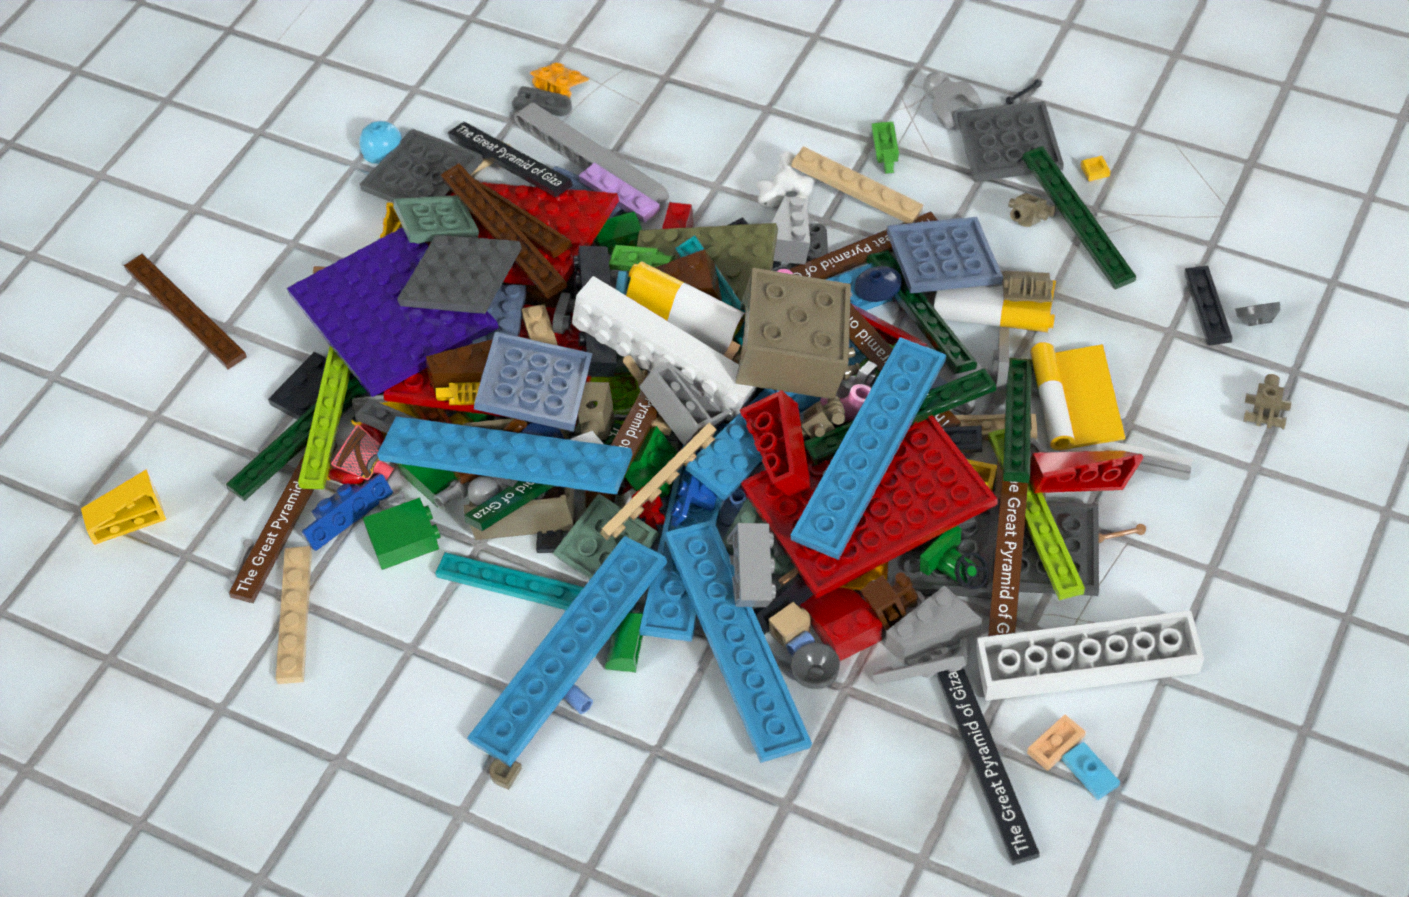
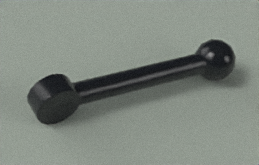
[1005,78,1043,105]

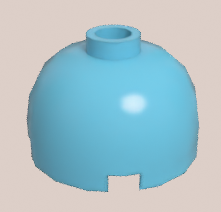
[359,121,402,164]

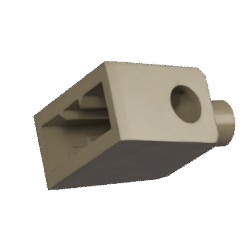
[578,382,615,440]

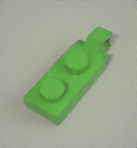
[872,121,899,174]
[609,245,673,271]

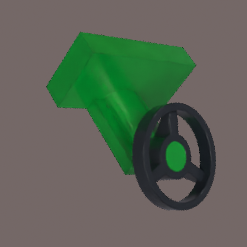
[920,526,989,590]

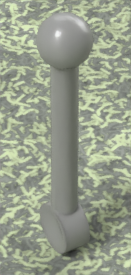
[230,539,254,584]

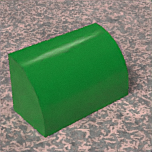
[605,613,643,673]

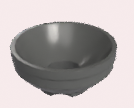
[1235,302,1281,326]
[791,643,840,689]

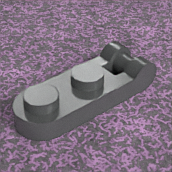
[512,86,572,116]

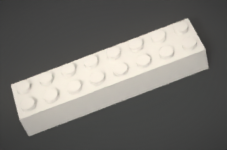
[572,276,757,421]
[976,611,1204,701]

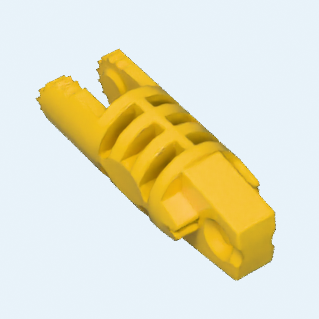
[436,382,480,405]

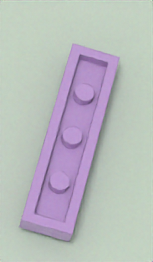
[579,163,660,223]

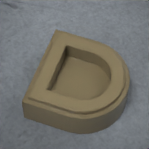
[489,759,522,790]

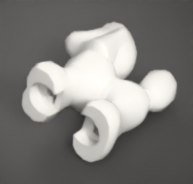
[757,151,818,208]

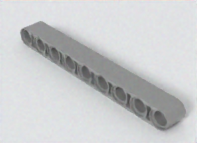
[514,102,669,206]

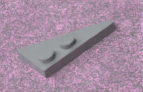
[992,327,1009,405]
[873,637,971,685]

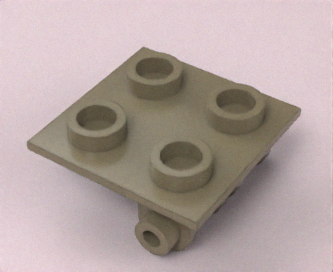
[1002,271,1053,303]

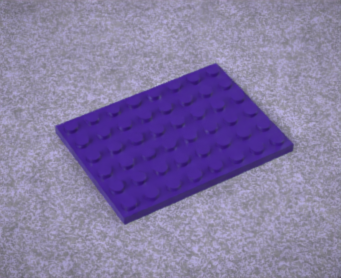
[287,227,499,397]

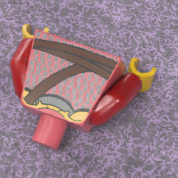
[327,420,394,484]

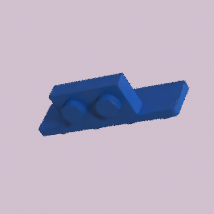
[671,447,717,527]
[302,473,393,551]

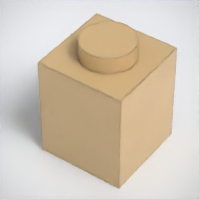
[769,602,811,650]

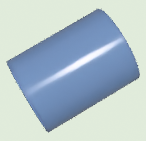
[729,488,747,513]
[786,631,816,657]
[563,684,593,714]

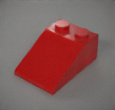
[799,587,882,661]

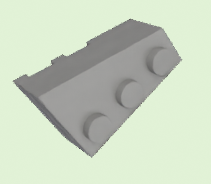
[772,196,810,264]
[639,362,731,445]
[727,523,776,607]
[886,586,982,665]

